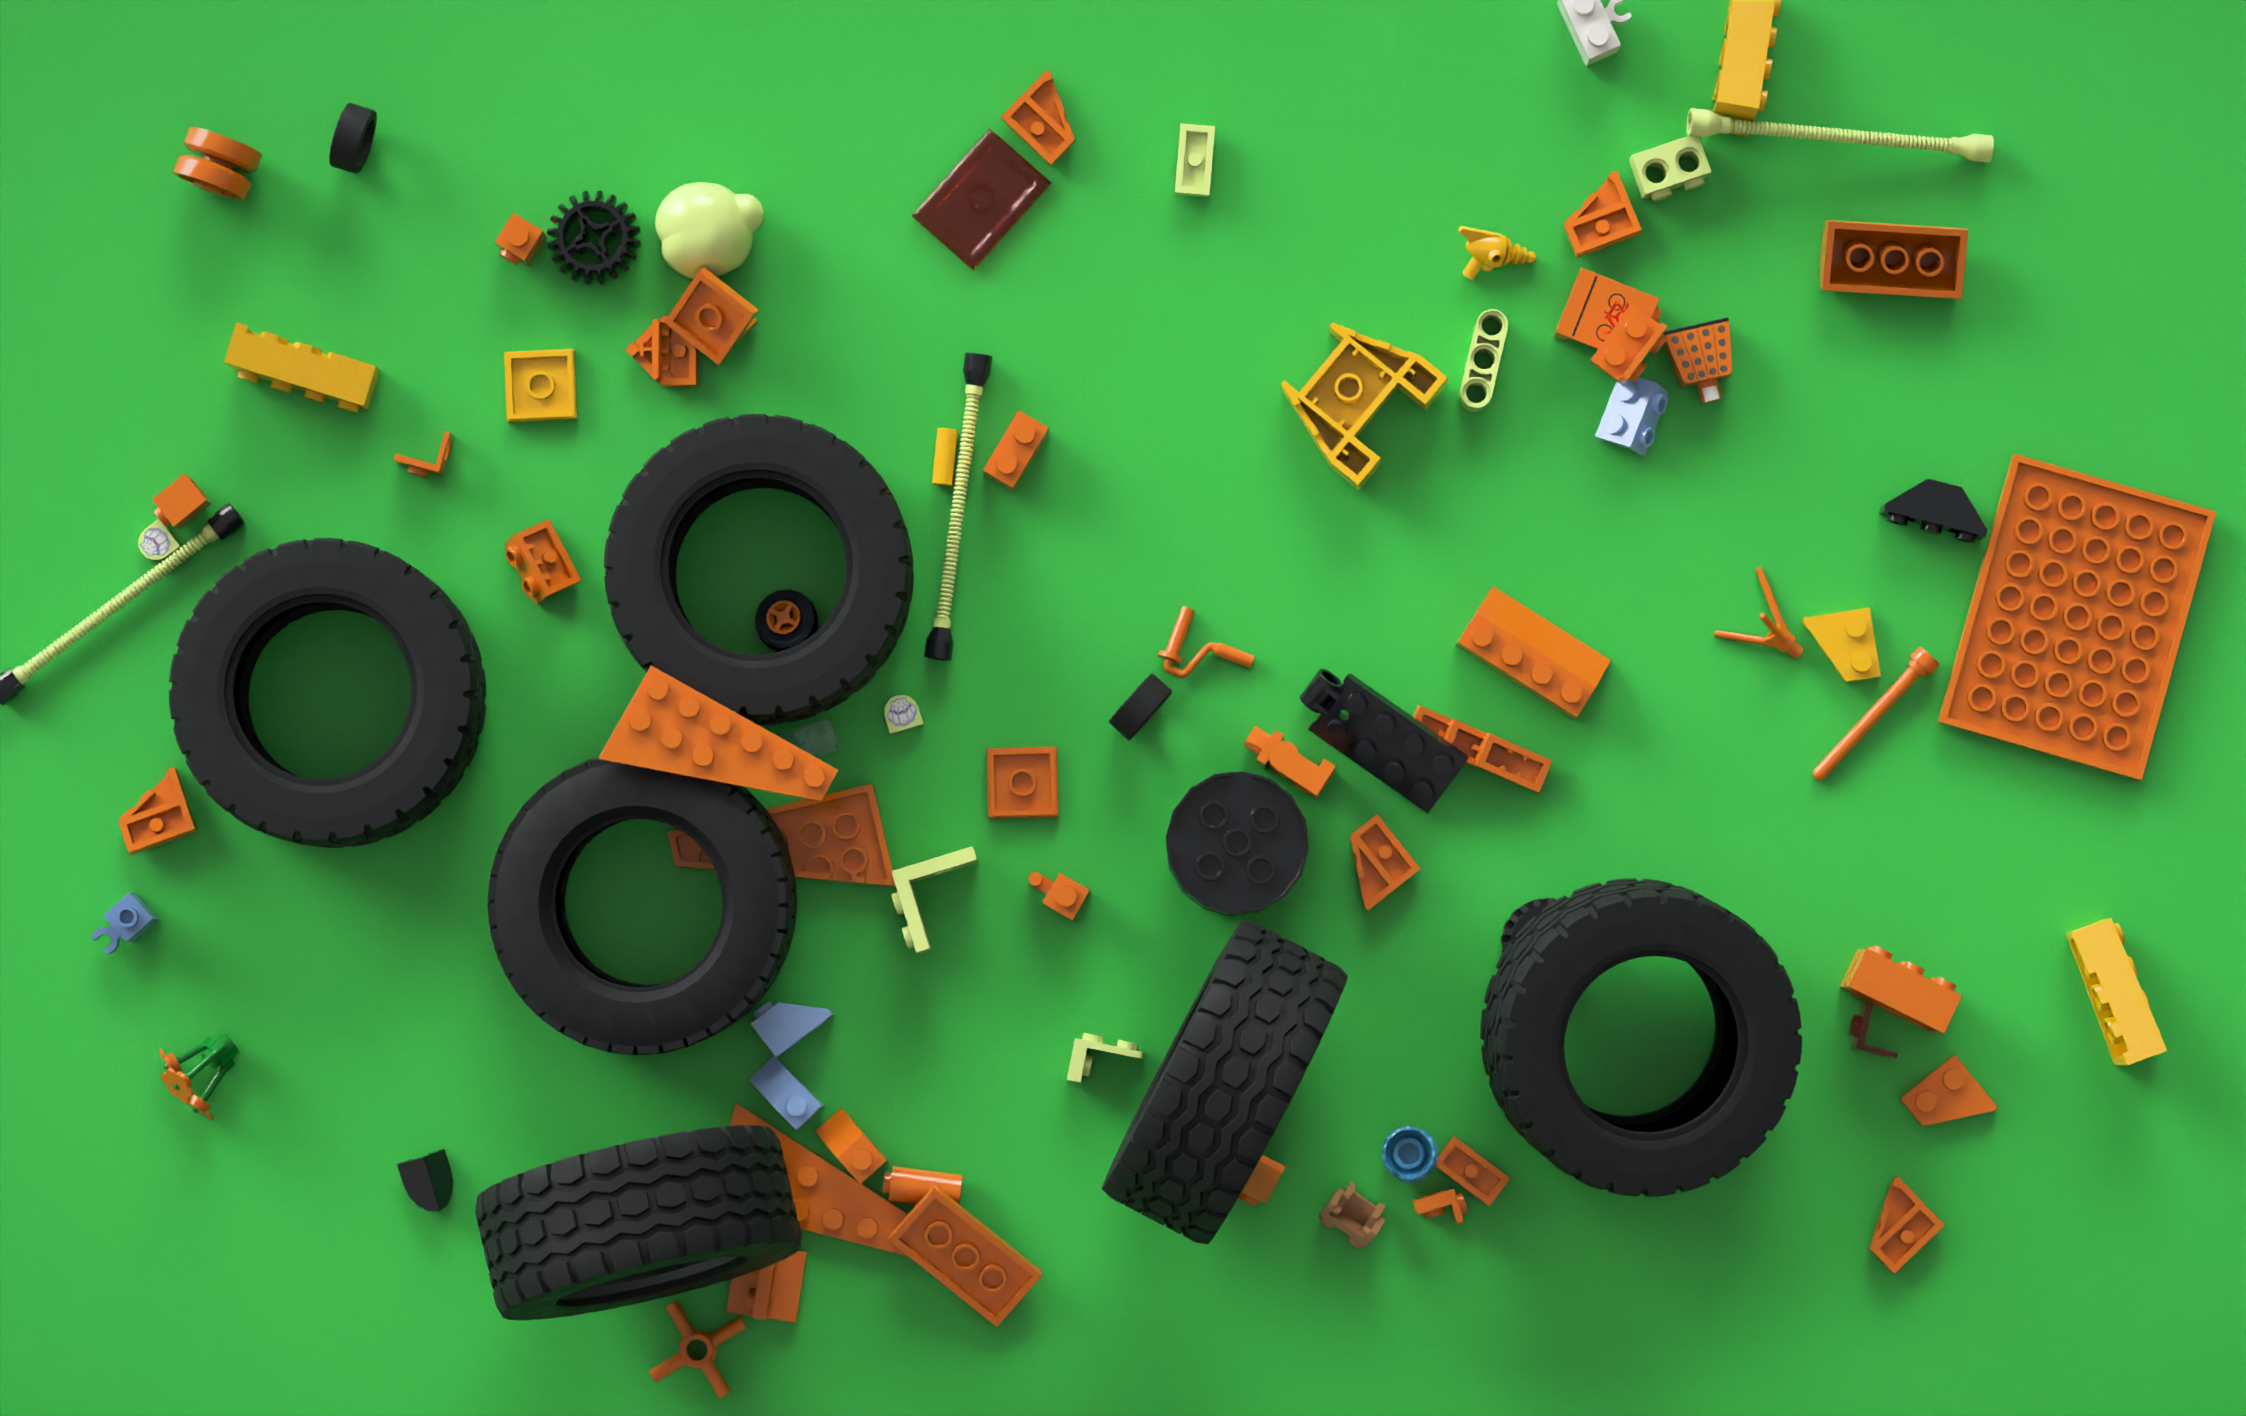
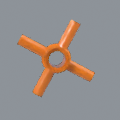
[649,1300,747,1398]

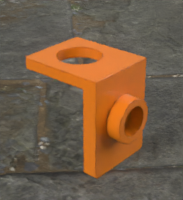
[394,431,454,478]

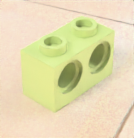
[1629,136,1711,202]

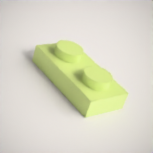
[1175,123,1215,197]

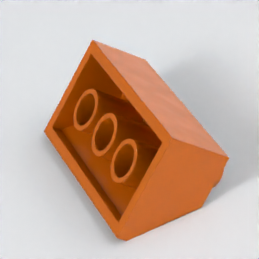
[1456,586,1611,720]

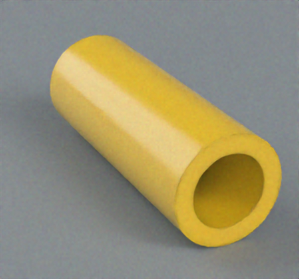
[932,428,958,486]

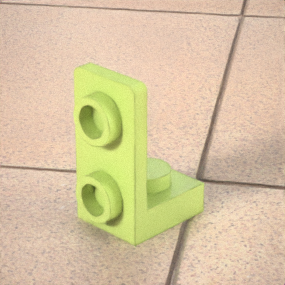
[1067,1033,1144,1083]

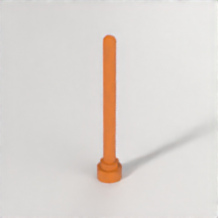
[1813,646,1940,781]

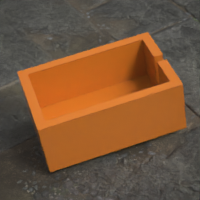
[1839,945,1963,1034]

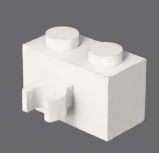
[1557,0,1632,66]

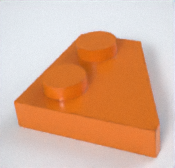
[1001,69,1075,167]
[1349,814,1421,911]

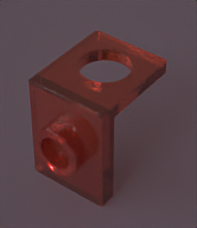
[1849,1002,1898,1058]

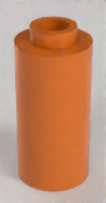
[882,1166,963,1205]

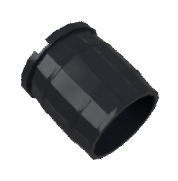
[1166,771,1309,916]

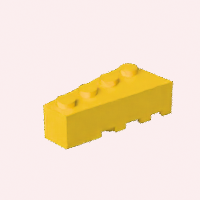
[224,322,380,413]
[2066,918,2167,1065]

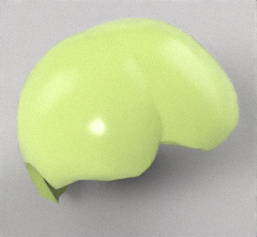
[655,182,764,279]

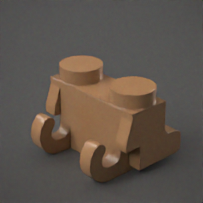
[1319,1181,1386,1249]

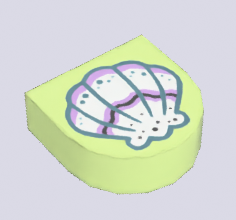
[138,519,181,561]
[884,695,924,735]

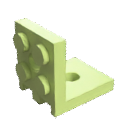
[891,846,978,954]

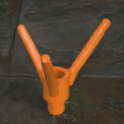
[1714,567,1803,659]

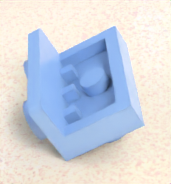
[1595,378,1669,456]

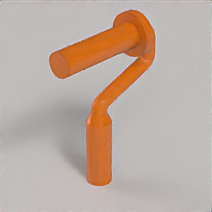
[1158,606,1255,678]

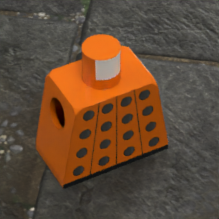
[1662,318,1732,404]

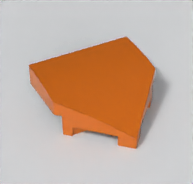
[625,316,699,387]

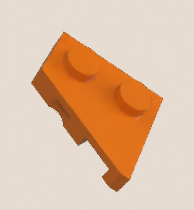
[1564,170,1642,258]
[118,767,198,856]
[1899,1055,1998,1126]
[1868,1176,1945,1274]

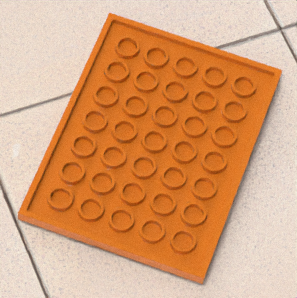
[1937,454,2216,781]

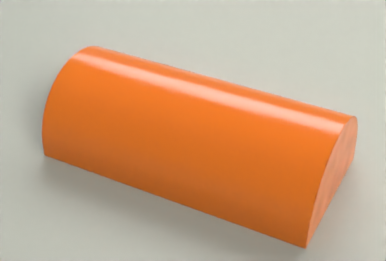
[1820,220,1969,299]

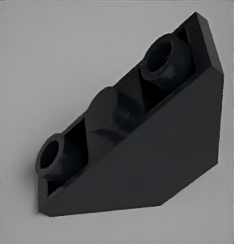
[1879,479,1987,543]

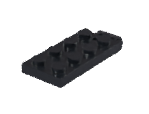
[1300,669,1469,813]

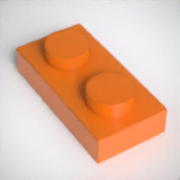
[1436,1136,1510,1206]

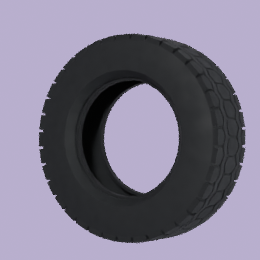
[488,757,797,1055]

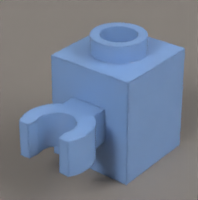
[91,892,160,954]

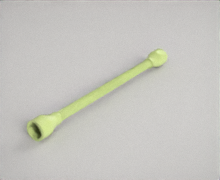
[1687,108,1994,163]

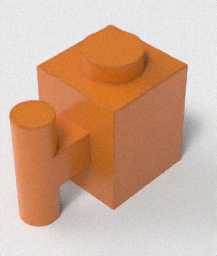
[1028,872,1090,921]

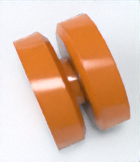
[172,127,262,201]

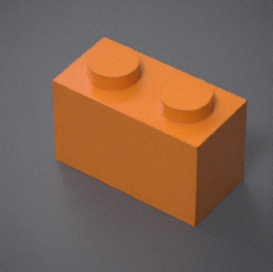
[983,410,1049,492]

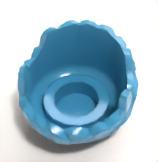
[1382,1126,1438,1183]

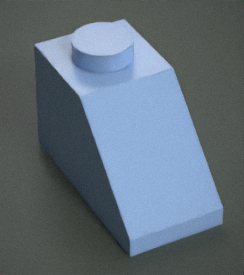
[751,1001,834,1057]
[750,1055,823,1130]

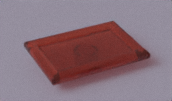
[911,128,1052,271]

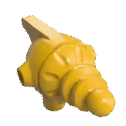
[1458,226,1537,280]

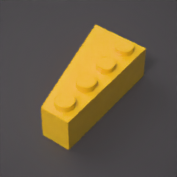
[1712,0,1782,137]

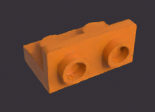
[1589,304,1668,386]
[504,519,581,605]

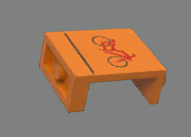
[1553,267,1662,350]

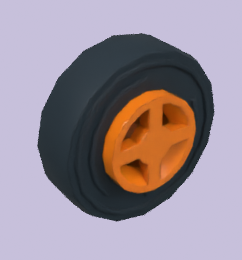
[755,589,818,652]

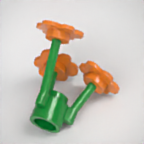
[158,1032,239,1121]

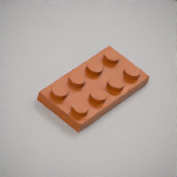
[889,1184,1043,1327]

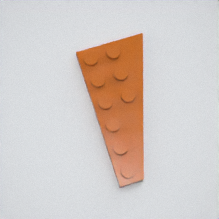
[730,1103,908,1256]

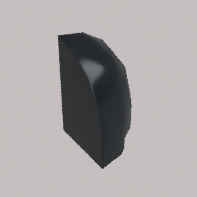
[397,1149,453,1211]

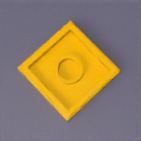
[504,349,578,423]

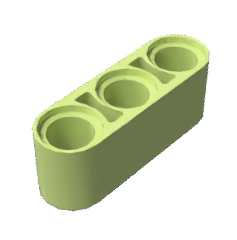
[1459,309,1508,412]

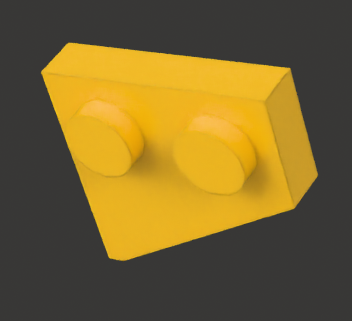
[1802,607,1881,683]

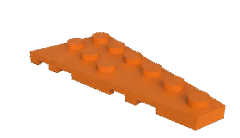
[598,666,839,802]
[667,784,896,887]

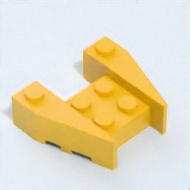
[1281,322,1448,491]

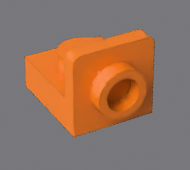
[1412,1187,1468,1225]

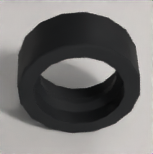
[329,103,377,174]
[1109,673,1172,740]

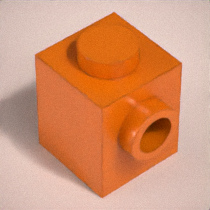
[495,213,547,266]
[152,473,212,530]

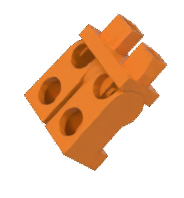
[1244,726,1336,800]

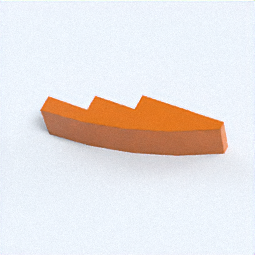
[1413,705,1552,793]

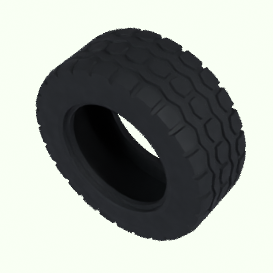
[604,414,914,725]
[169,538,486,848]
[1480,878,1802,1197]
[1102,920,1348,1244]
[475,1125,802,1321]

